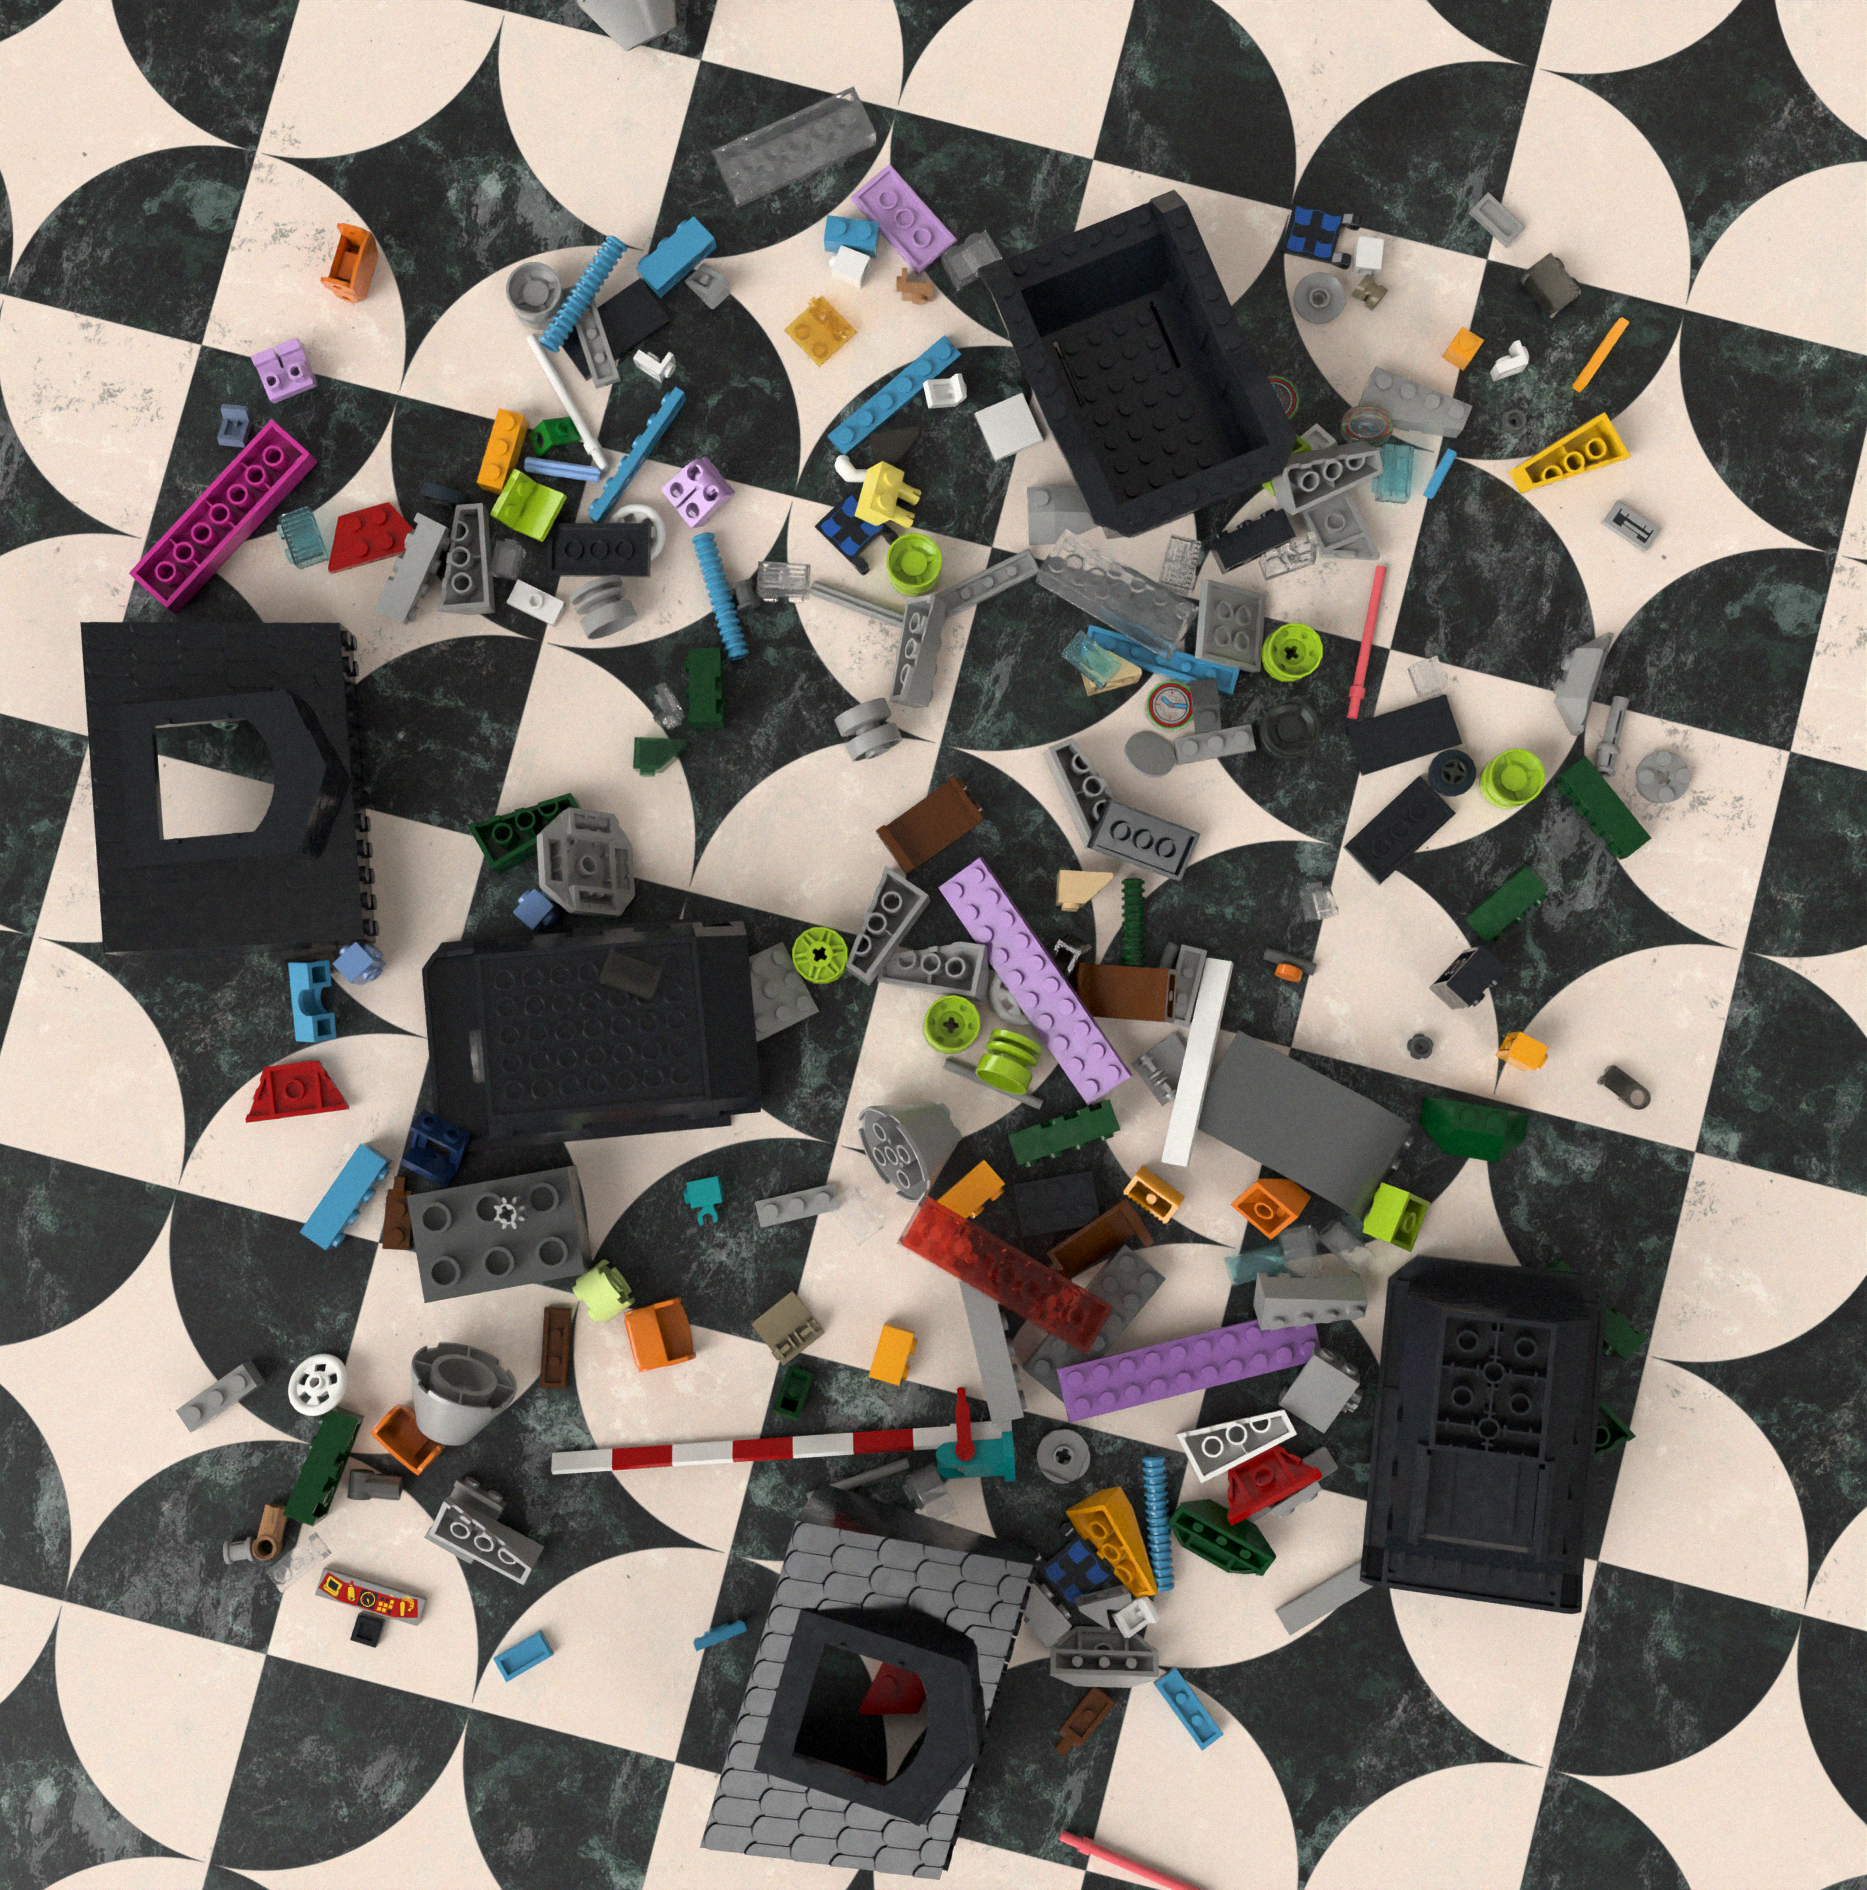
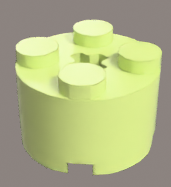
[572,1260,635,1322]

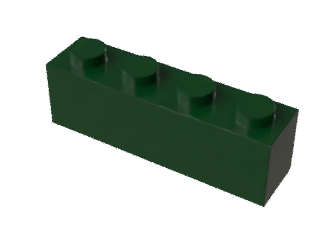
[1554,756,1652,860]

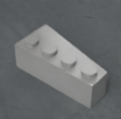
[1043,738,1122,849]
[845,866,930,986]
[1253,1272,1368,1331]

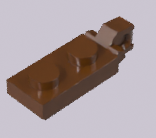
[382,1176,413,1250]
[1054,1687,1115,1757]

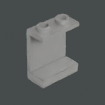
[1279,1345,1360,1433]
[424,1476,507,1564]

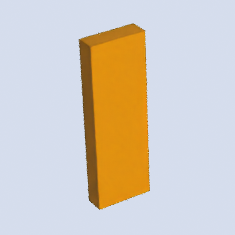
[1572,317,1629,393]

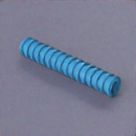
[539,235,627,353]
[692,532,749,660]
[1142,1455,1175,1592]

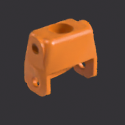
[320,223,379,303]
[624,1296,697,1372]
[370,1404,446,1475]

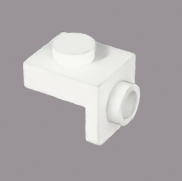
[923,373,967,409]
[1111,1596,1160,1638]

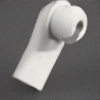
[835,455,868,482]

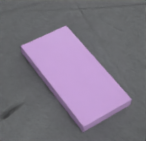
[851,164,957,276]

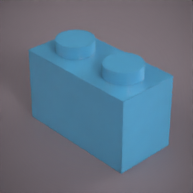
[824,215,880,258]

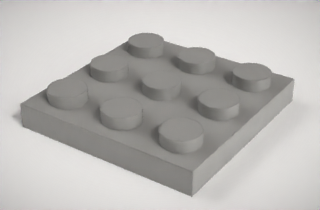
[1195,579,1266,673]
[749,942,819,1042]

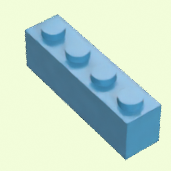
[300,1143,392,1250]

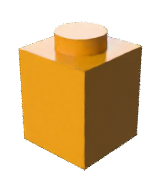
[1442,326,1484,371]

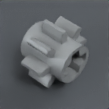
[494,1196,529,1229]

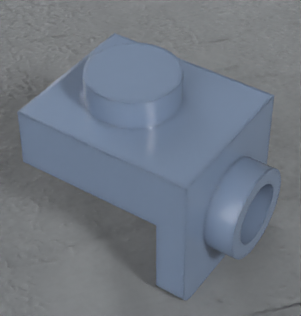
[217,404,252,448]

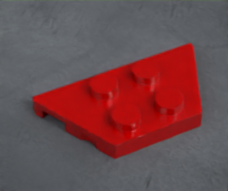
[328,502,413,574]
[245,1060,349,1123]
[1227,1445,1323,1526]
[859,1662,926,1714]

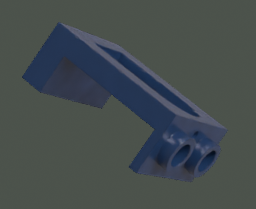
[400,1109,471,1188]

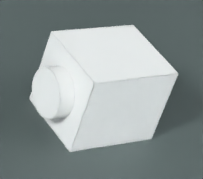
[1351,234,1384,278]
[829,245,871,289]

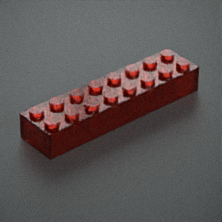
[896,1196,1114,1354]

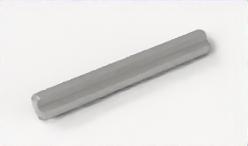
[810,581,904,628]

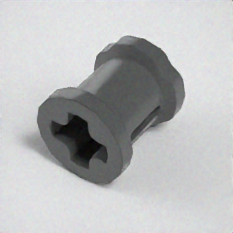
[731,579,760,612]

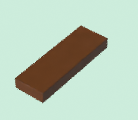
[540,1307,572,1389]

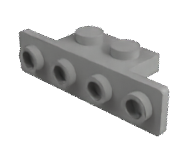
[1245,1446,1338,1523]

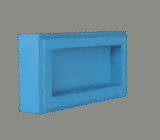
[493,1630,554,1682]

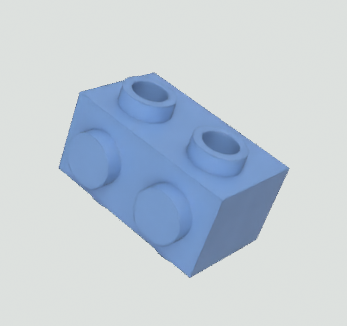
[513,889,562,933]
[332,942,386,986]

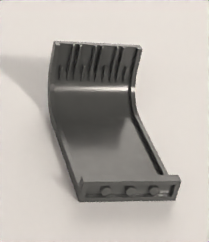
[1197,1030,1416,1223]

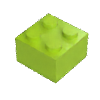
[1362,1182,1430,1252]

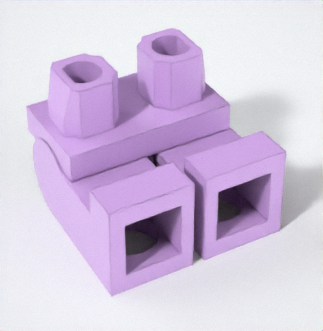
[250,338,317,404]
[661,457,735,528]

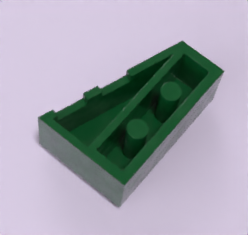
[684,647,726,731]

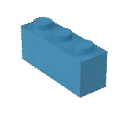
[636,216,717,298]

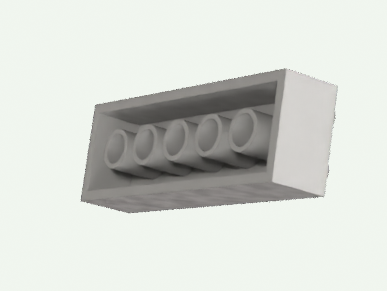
[955,1255,1027,1425]

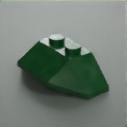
[1419,1097,1529,1163]
[1168,1499,1276,1576]

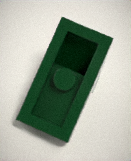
[772,1365,814,1421]

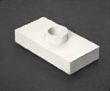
[506,579,566,627]

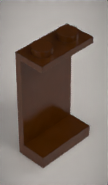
[876,776,984,876]
[1075,963,1178,1023]
[1047,1199,1155,1296]

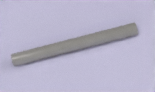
[943,1059,1043,1110]
[806,1457,910,1500]

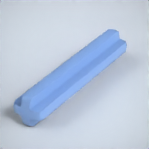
[524,457,601,482]

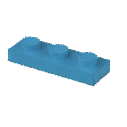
[1154,1666,1224,1751]

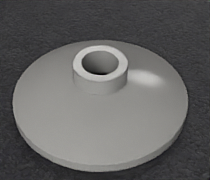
[1293,272,1346,324]

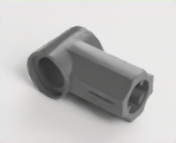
[347,1469,403,1501]

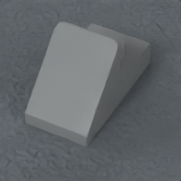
[685,264,730,309]
[1073,1585,1132,1630]

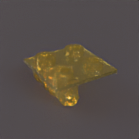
[784,295,857,368]

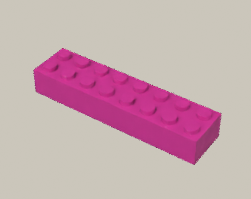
[128,419,318,614]

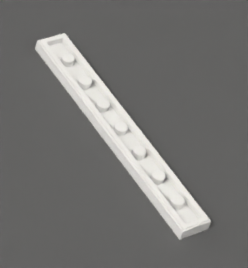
[1161,958,1234,1168]

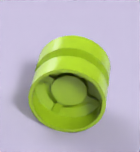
[886,533,942,597]
[1479,749,1545,809]

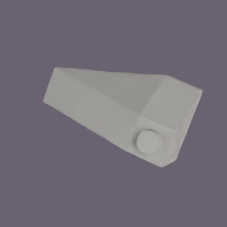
[1026,486,1098,545]

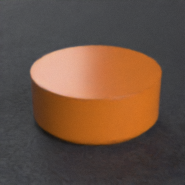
[1275,963,1303,982]

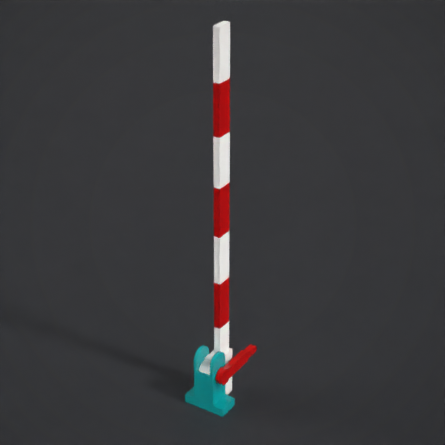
[551,1387,1015,1482]

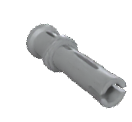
[1594,696,1630,777]

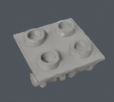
[1131,1033,1186,1106]

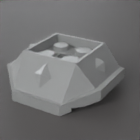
[537,807,635,918]

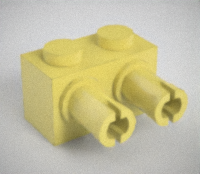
[855,461,921,529]

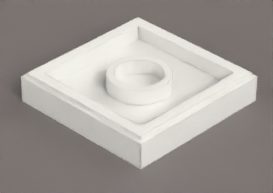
[975,393,1043,462]

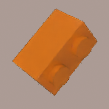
[1231,1179,1311,1240]

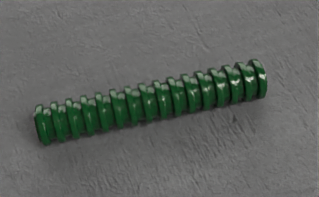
[1121,878,1146,967]

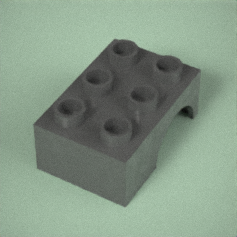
[407,1165,594,1303]

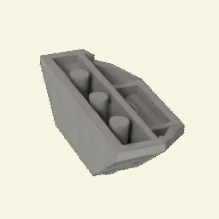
[1553,632,1614,736]
[1050,1626,1159,1688]

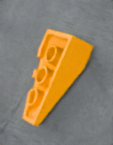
[1066,1486,1158,1597]

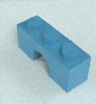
[288,959,337,1043]

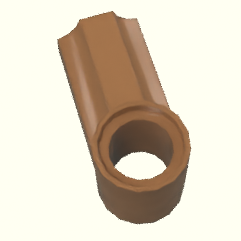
[252,1504,288,1560]

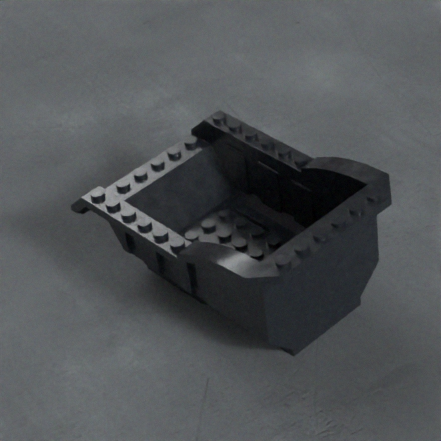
[978,190,1297,539]
[1359,1254,1607,1614]

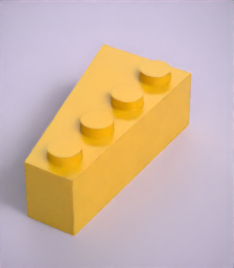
[1508,412,1631,494]

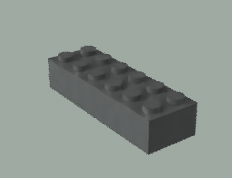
[1022,1243,1166,1403]

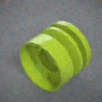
[1261,623,1323,682]
[792,927,849,984]
[922,995,980,1055]
[975,1029,1043,1095]

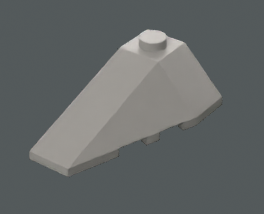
[877,941,989,1002]

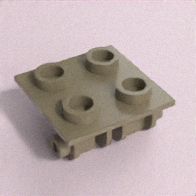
[751,1290,825,1366]

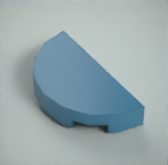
[1423,448,1457,499]
[693,1620,747,1652]

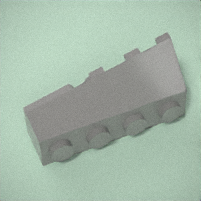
[437,503,495,615]
[889,594,946,708]
[428,1496,544,1585]

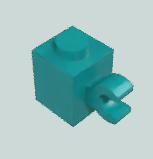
[683,1175,725,1226]

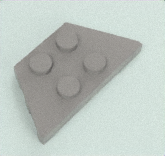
[1300,490,1380,560]

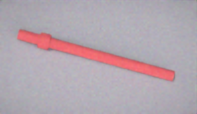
[1347,566,1386,719]
[1059,1830,1200,1890]

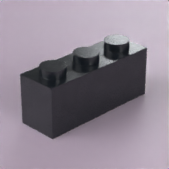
[1209,509,1296,575]

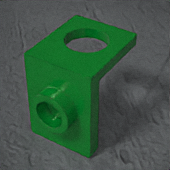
[528,416,580,457]

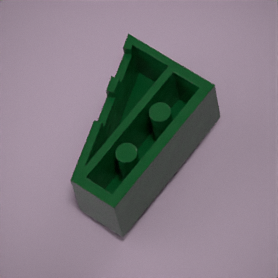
[1466,861,1548,942]

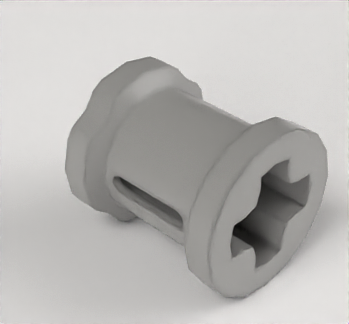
[223,1536,256,1564]

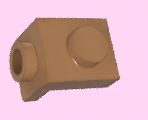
[897,268,933,305]

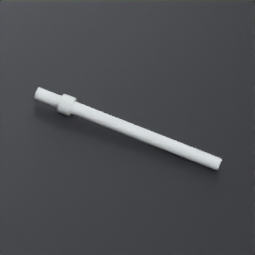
[527,334,610,472]

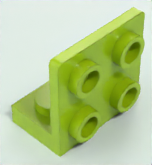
[489,469,567,542]

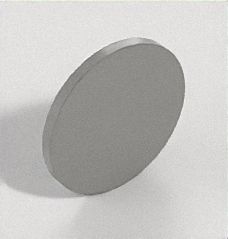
[1124,732,1175,778]

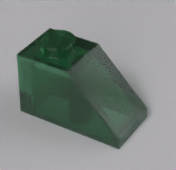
[633,737,690,777]

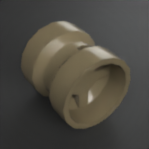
[1351,274,1388,311]

